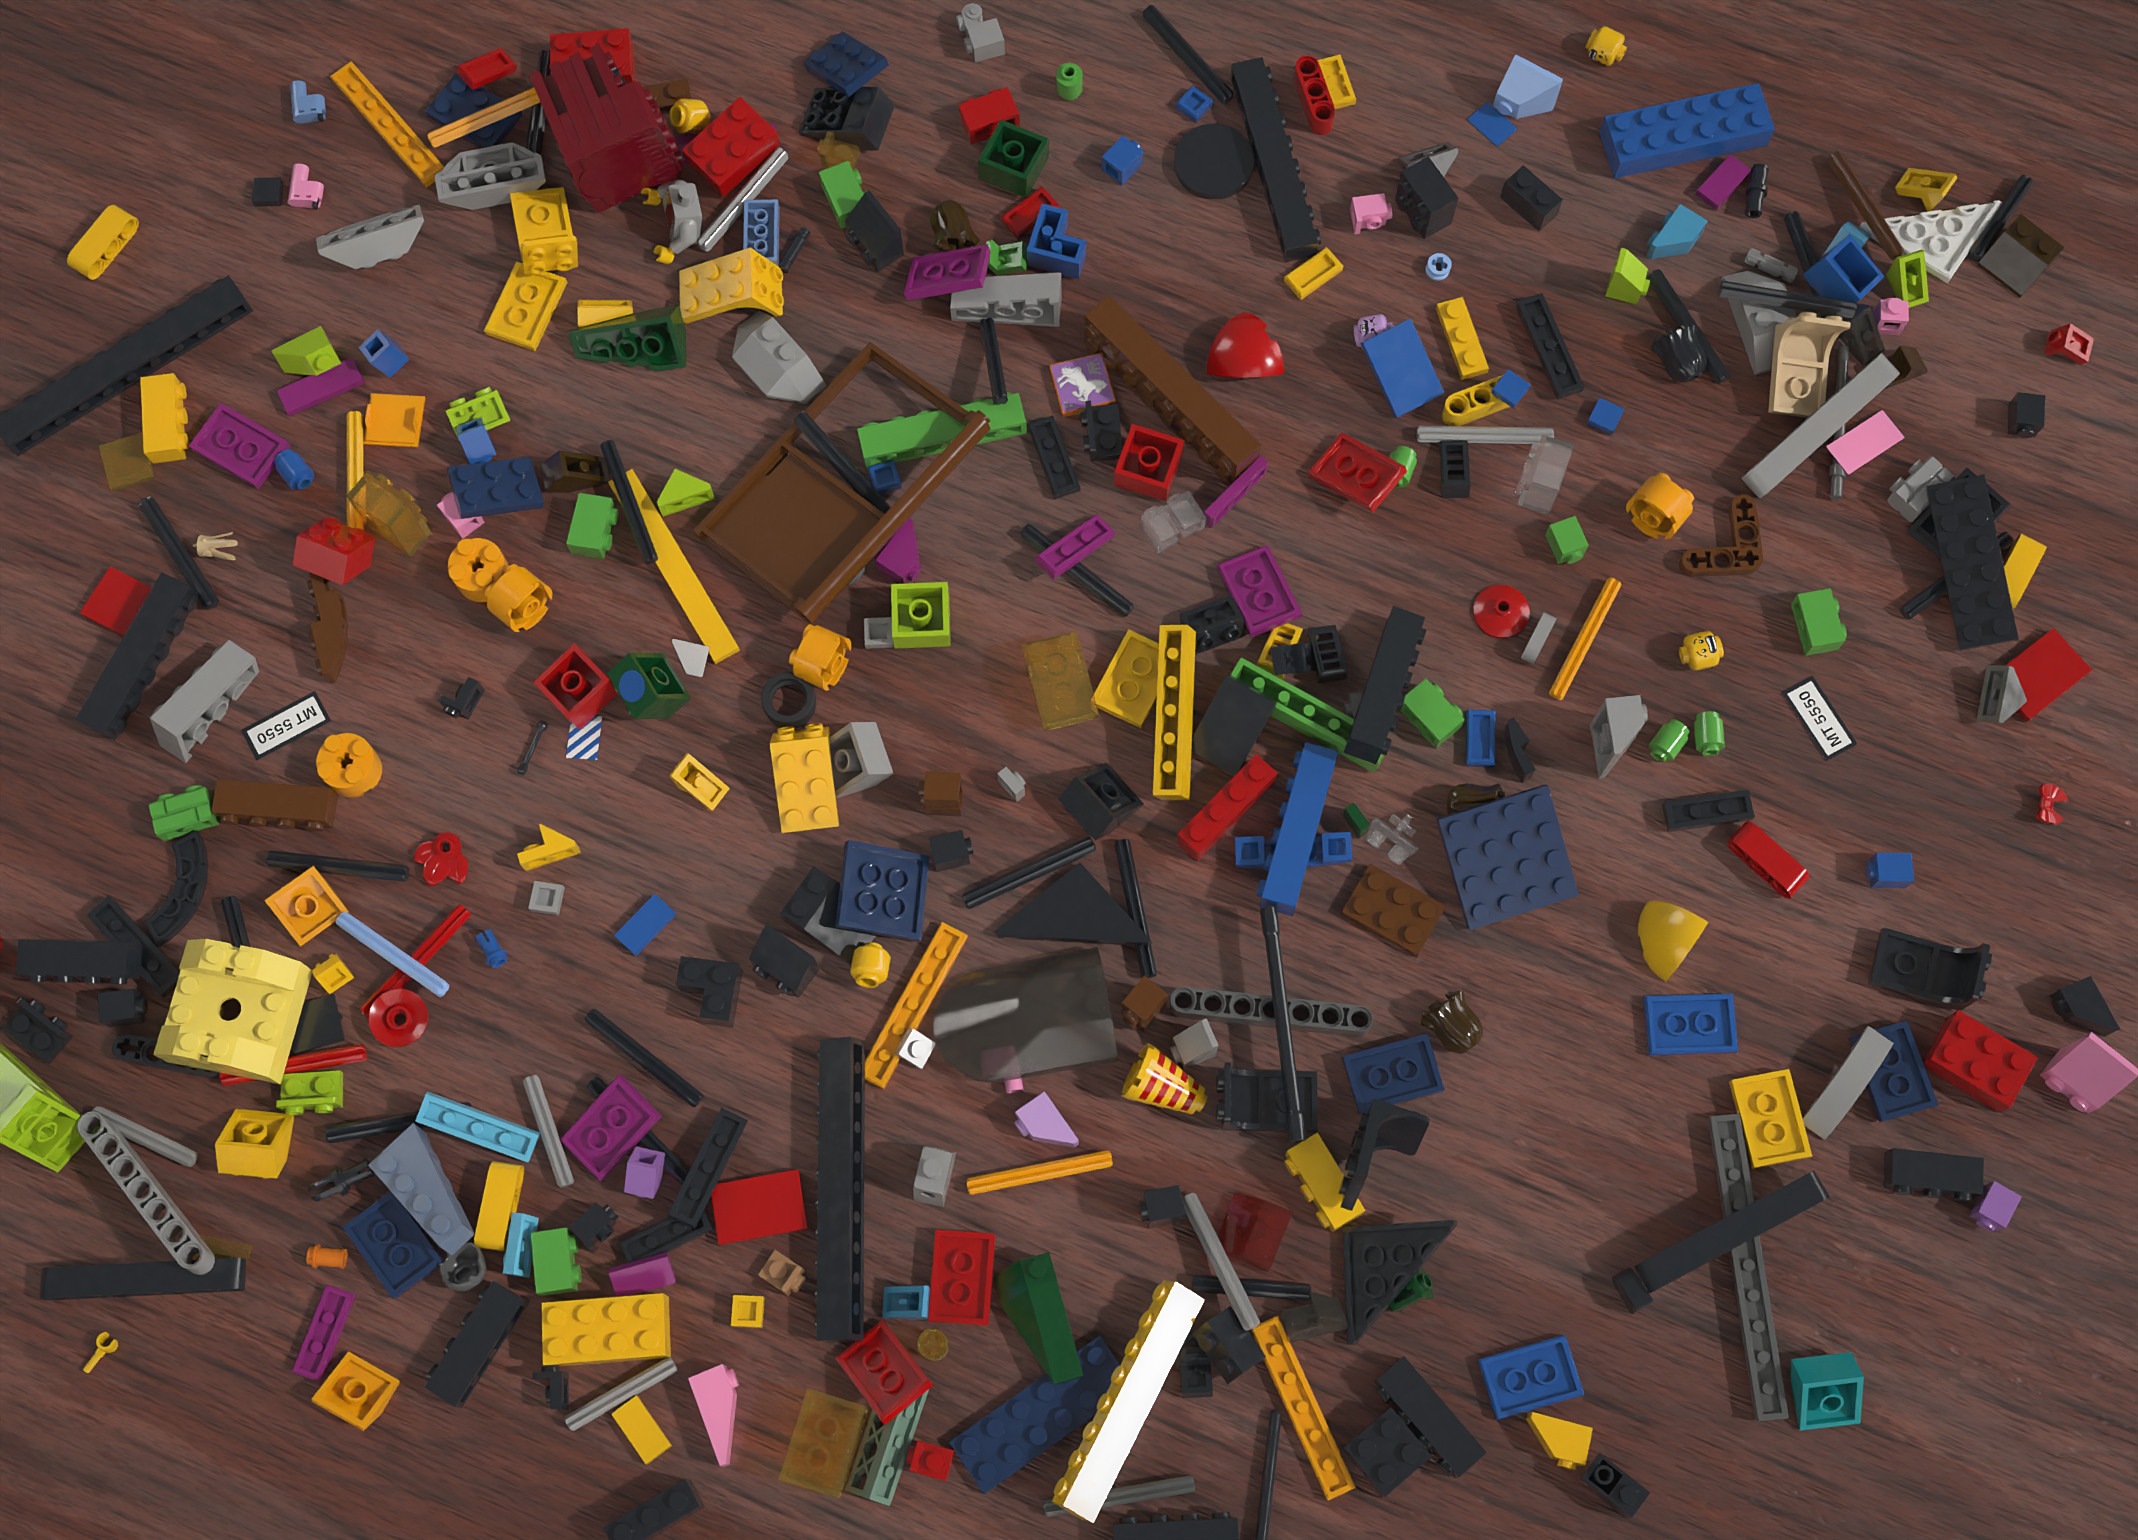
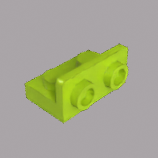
[446,387,511,441]
[276,1070,343,1115]

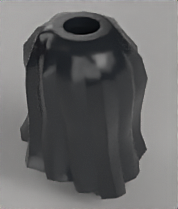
[1651,324,1707,383]

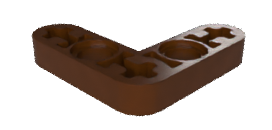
[1679,494,1763,577]

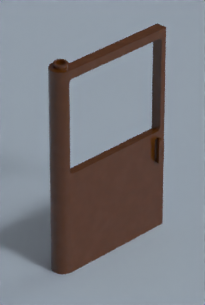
[693,342,991,624]

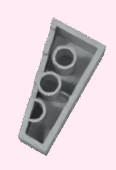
[950,273,1062,327]
[150,640,259,764]

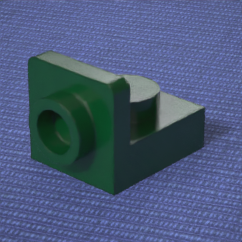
[1389,1270,1434,1312]

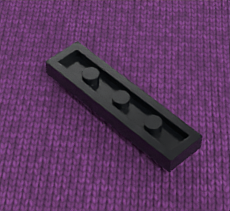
[1516,293,1584,400]
[87,895,180,998]
[668,1108,748,1229]

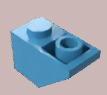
[1646,204,1708,259]

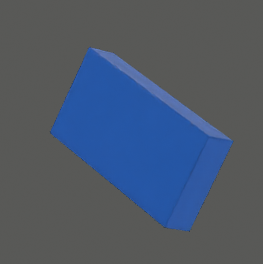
[1465,709,1496,768]
[614,894,677,956]

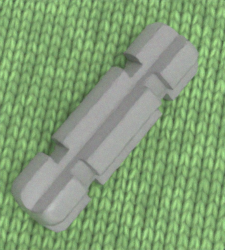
[1745,248,1798,283]

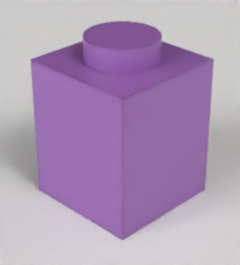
[624,1146,665,1199]
[1969,1181,2022,1232]

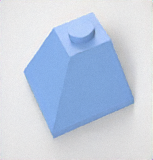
[1493,55,1563,119]

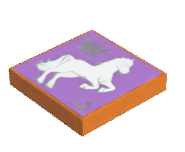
[1049,353,1116,417]

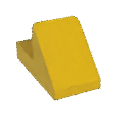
[1895,168,1957,212]
[669,753,730,811]
[517,824,581,871]

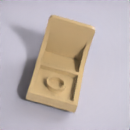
[1768,312,1851,418]

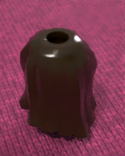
[930,200,980,252]
[1447,783,1505,815]
[1421,991,1483,1054]

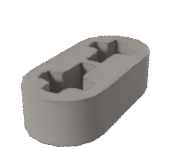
[1521,612,1557,664]

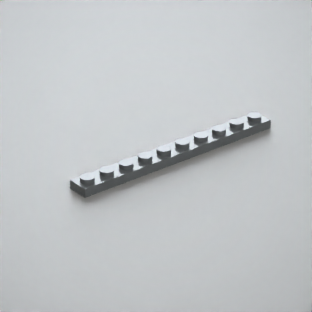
[1708,1114,1789,1422]

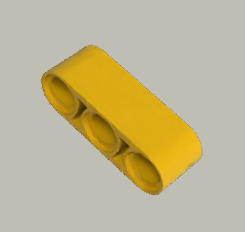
[67,205,139,280]
[1442,375,1510,426]
[2003,533,2047,610]
[474,1161,524,1252]

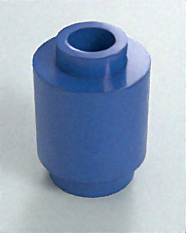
[274,449,314,490]

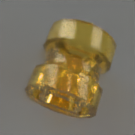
[917,1328,949,1362]

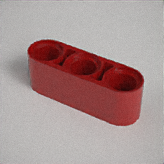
[1294,55,1335,135]
[1726,821,1810,899]

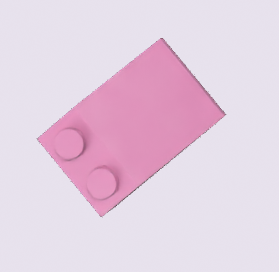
[2040,1032,2138,1113]

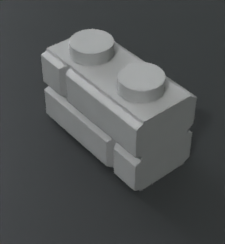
[1887,456,1956,522]

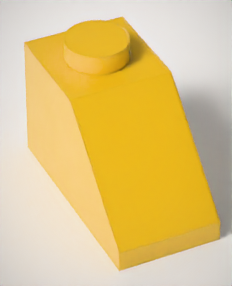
[1526,1412,1593,1470]

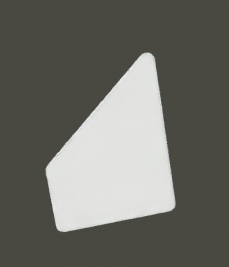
[672,639,709,677]

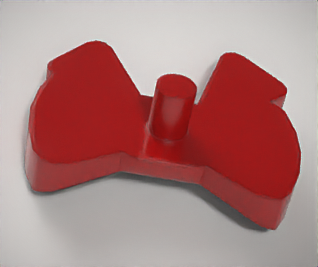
[2036,784,2068,825]

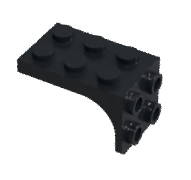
[1868,927,1992,1011]
[1216,1062,1318,1132]
[1338,1099,1430,1211]

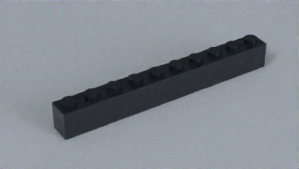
[0,275,253,457]
[815,1036,865,1343]

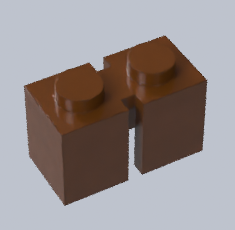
[919,771,963,816]
[1121,975,1167,1032]

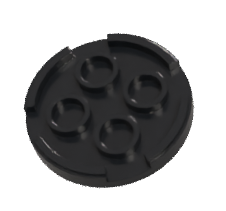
[1174,124,1254,199]

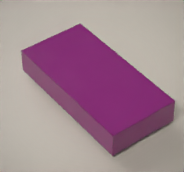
[1695,154,1751,210]
[609,1252,676,1297]

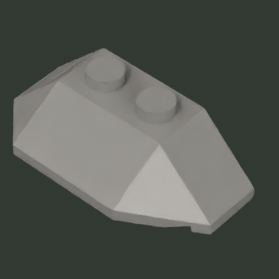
[435,142,546,210]
[316,204,424,269]
[1721,271,1797,375]
[732,311,827,404]

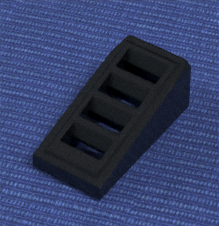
[1440,441,1471,498]
[1308,625,1348,683]

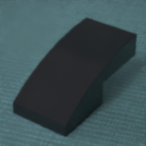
[1270,643,1315,675]
[1505,717,1536,783]
[1179,1331,1213,1398]

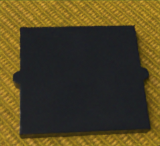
[292,994,345,1055]

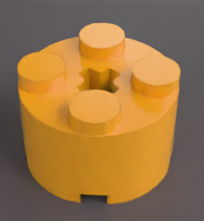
[1626,472,1694,540]
[448,538,509,602]
[484,564,552,632]
[789,624,851,691]
[316,733,382,798]

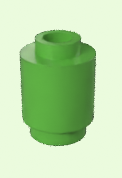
[1056,63,1083,101]
[1389,446,1417,489]
[1694,711,1725,756]
[1648,719,1690,763]

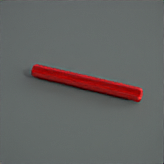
[360,904,471,1018]
[219,1044,367,1086]

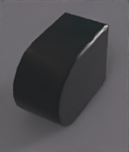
[1612,1267,1653,1314]

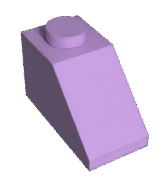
[1014,1091,1079,1148]

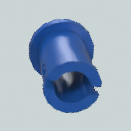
[475,930,508,968]

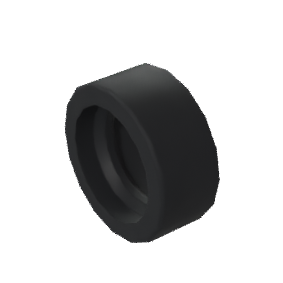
[761,672,817,728]

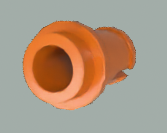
[306,1244,348,1269]

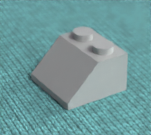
[829,722,894,799]

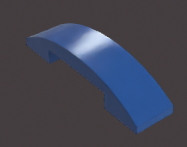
[1235,832,1352,869]

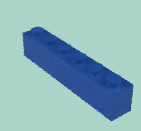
[1256,742,1338,917]

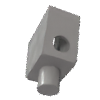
[913,1145,957,1208]

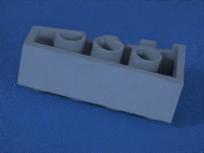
[368,1123,475,1255]

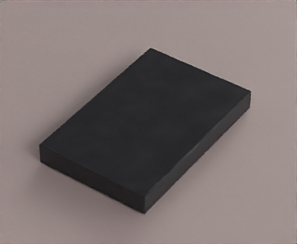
[1191,674,1278,776]

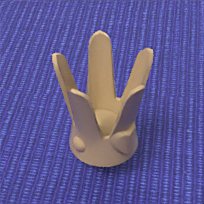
[193,532,238,560]

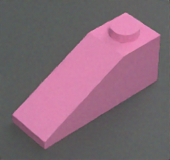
[688,1364,739,1467]

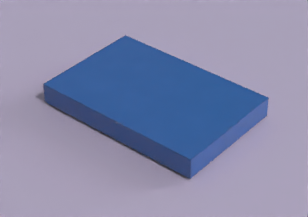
[1360,318,1444,418]
[1643,993,1739,1056]
[1477,1335,1585,1420]

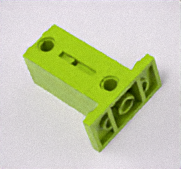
[0,1043,99,1172]

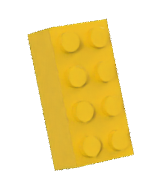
[542,1293,671,1367]

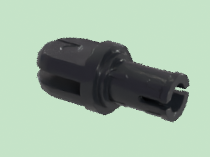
[308,1159,375,1202]

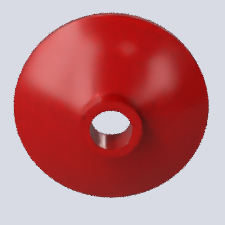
[1473,585,1530,638]
[368,989,429,1048]

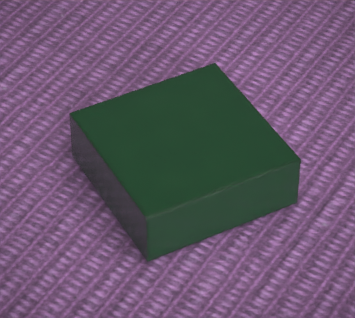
[1343,803,1370,839]

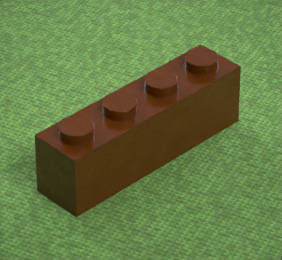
[211,779,338,831]

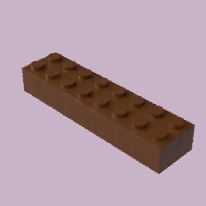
[1084,295,1261,485]

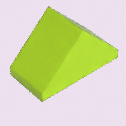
[1886,249,1929,308]
[657,469,715,517]

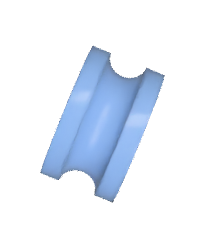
[1425,253,1452,281]

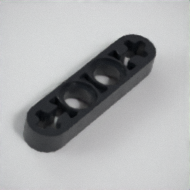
[112,1034,220,1079]

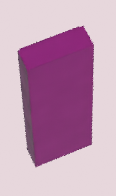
[277,357,365,417]
[1203,456,1268,528]
[1035,514,1115,580]
[291,1284,356,1382]

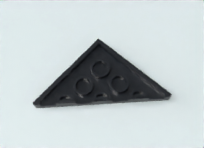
[994,863,1152,946]
[1343,1220,1457,1345]

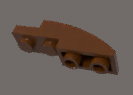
[307,572,348,684]

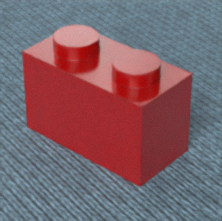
[958,87,1020,145]

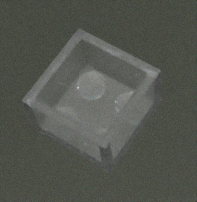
[1515,435,1574,515]

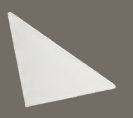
[1859,200,2002,283]

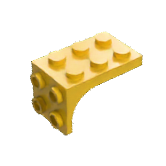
[510,187,578,274]
[679,248,784,324]
[770,723,839,833]

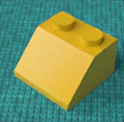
[215,1109,294,1178]

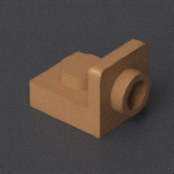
[758,1250,806,1296]

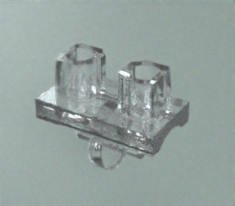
[1366,814,1419,865]

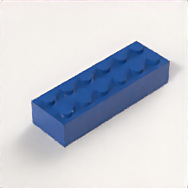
[1599,83,1775,179]

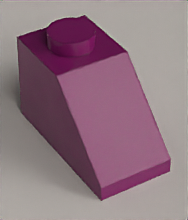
[875,518,921,584]

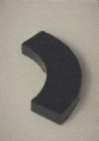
[144,830,208,947]

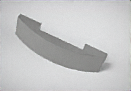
[1802,1026,1894,1140]

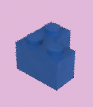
[1027,204,1086,279]

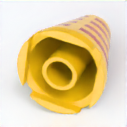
[1121,1043,1208,1115]

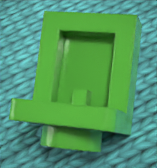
[986,240,1028,276]

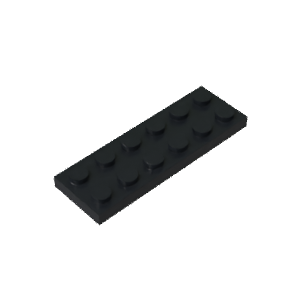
[1926,474,2019,651]

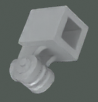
[956,3,1005,63]

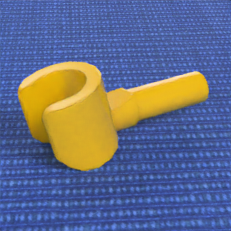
[83,1332,118,1373]

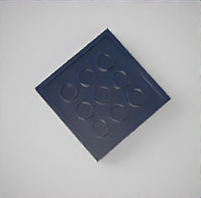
[1436,784,1579,930]

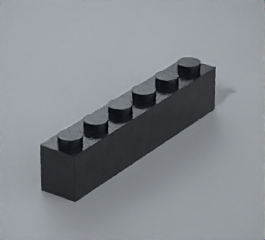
[75,572,200,741]
[1343,606,1426,764]

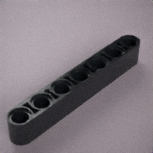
[1634,1170,1830,1294]
[39,1258,246,1300]

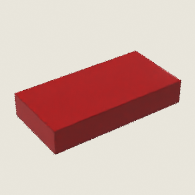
[457,48,517,91]
[1001,186,1059,240]

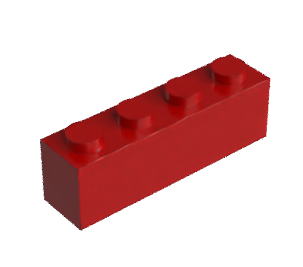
[1177,754,1278,862]

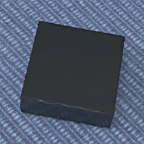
[252,177,283,206]

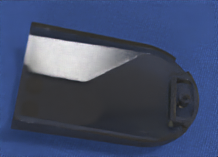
[933,947,1118,1082]

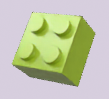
[891,582,951,649]

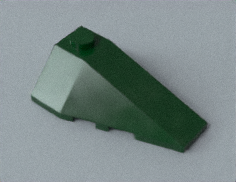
[568,305,686,371]
[993,1252,1084,1385]

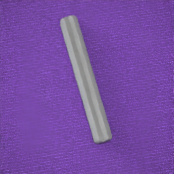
[523,1075,574,1188]
[92,1106,198,1167]
[564,1357,677,1431]

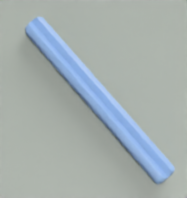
[336,912,449,997]

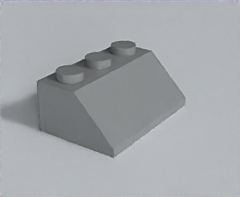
[1590,695,1648,779]

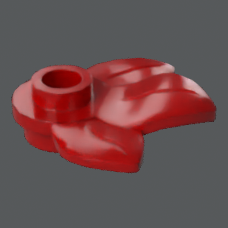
[413,832,468,887]

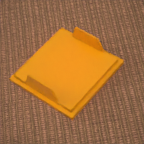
[363,393,425,448]

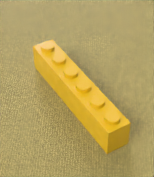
[1153,625,1196,800]

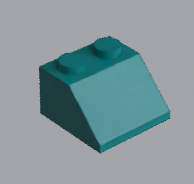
[1790,1352,1864,1431]

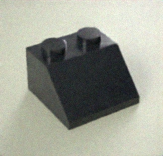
[845,190,904,272]
[1058,762,1144,841]
[749,924,820,997]

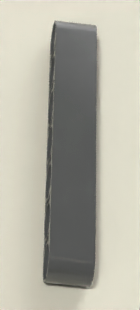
[1170,987,1373,1037]

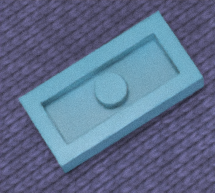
[503,1213,539,1278]

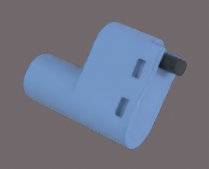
[290,80,326,124]

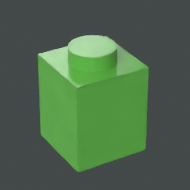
[1545,516,1589,564]

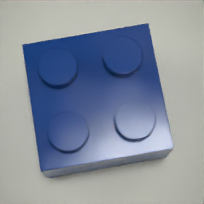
[1803,235,1885,303]

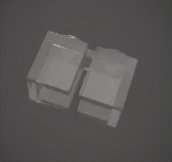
[1140,491,1206,554]

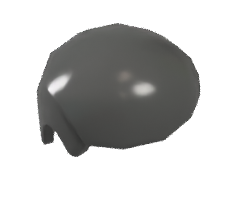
[440,1242,486,1291]

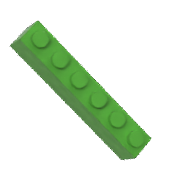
[857,393,1027,469]
[1231,658,1388,773]

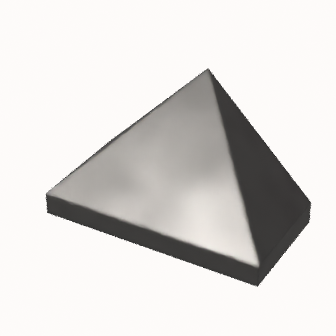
[1399,142,1458,177]
[1976,665,2027,723]

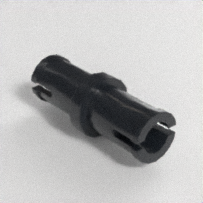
[1744,163,1769,219]

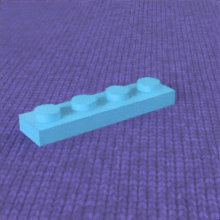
[416,1092,540,1162]

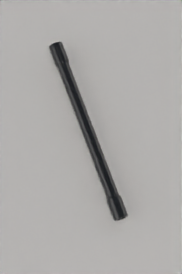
[1260,906,1307,1143]

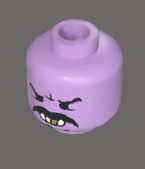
[1354,314,1393,350]

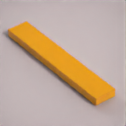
[330,61,444,188]
[865,922,968,1090]
[1250,1316,1356,1501]

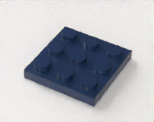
[835,840,930,942]

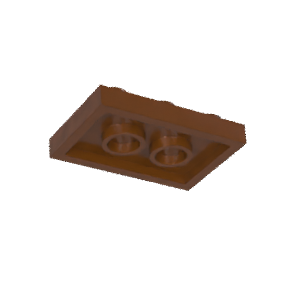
[1341,864,1446,957]

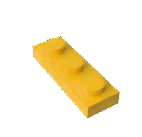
[1436,297,1489,380]

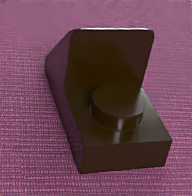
[1883,345,1928,390]

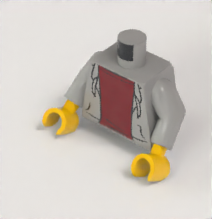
[641,180,702,264]

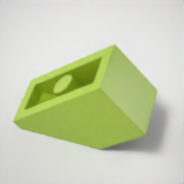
[1605,248,1650,305]
[271,326,341,376]

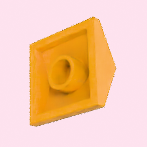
[264,866,349,946]
[312,1352,400,1431]

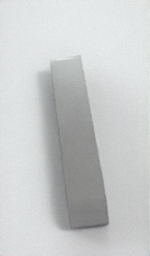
[1741,353,1900,499]
[77,1111,215,1275]

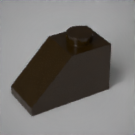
[540,450,609,493]

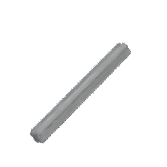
[697,147,788,252]
[1416,426,1554,444]
[1182,1193,1260,1331]

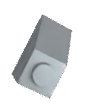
[1169,1018,1218,1070]

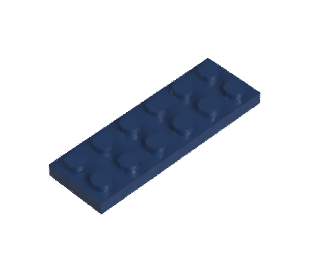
[949,1336,1120,1494]

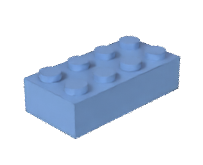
[743,199,780,266]

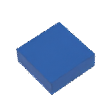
[1176,85,1213,123]
[1491,369,1531,409]
[1587,398,1624,435]
[868,460,902,494]

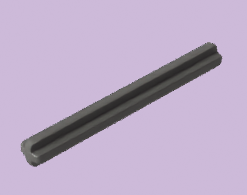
[1043,1475,1195,1517]

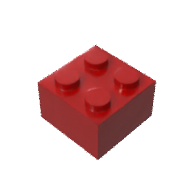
[1114,424,1185,502]
[292,518,376,585]
[533,643,618,730]

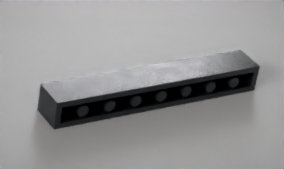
[1230,57,1321,263]

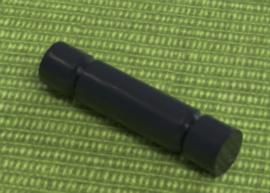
[779,227,810,273]

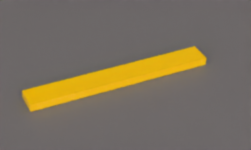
[608,469,740,664]

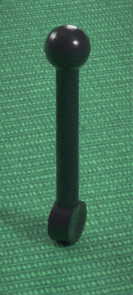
[518,721,548,775]

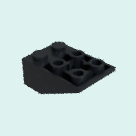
[798,87,895,151]

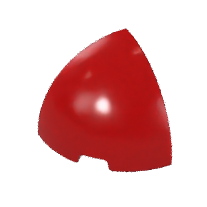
[1206,312,1284,378]

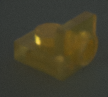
[817,131,861,170]

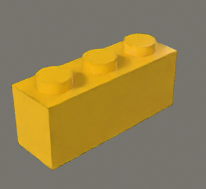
[141,373,189,464]
[1284,1133,1365,1232]

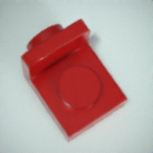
[2044,323,2094,365]
[906,1440,955,1482]

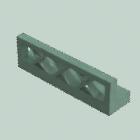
[845,1389,929,1506]

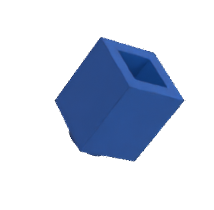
[1102,135,1143,185]
[359,329,409,378]
[455,417,496,464]
[1865,853,1914,888]

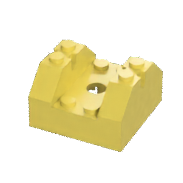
[153,939,312,1084]

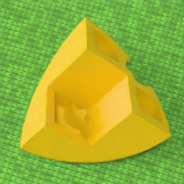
[1638,901,1709,982]

